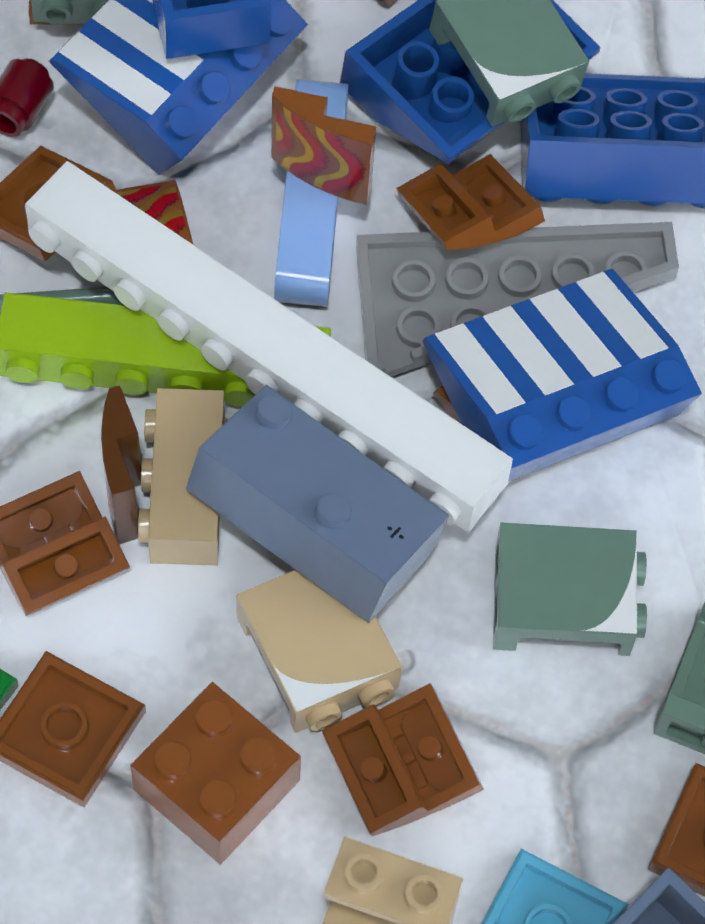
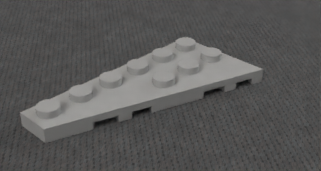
[356,222,679,377]

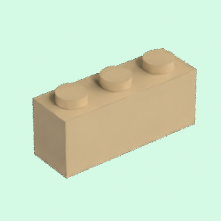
[138,388,224,566]

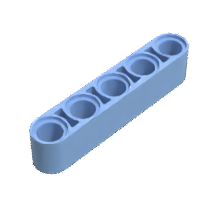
[274,79,348,306]

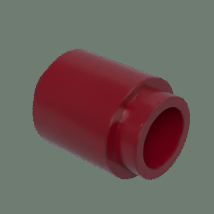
[0,58,54,137]

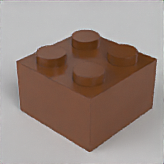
[130,681,301,865]

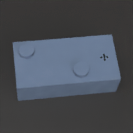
[186,384,449,623]

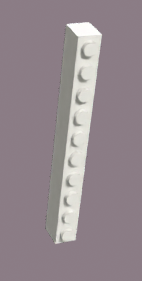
[25,161,513,533]

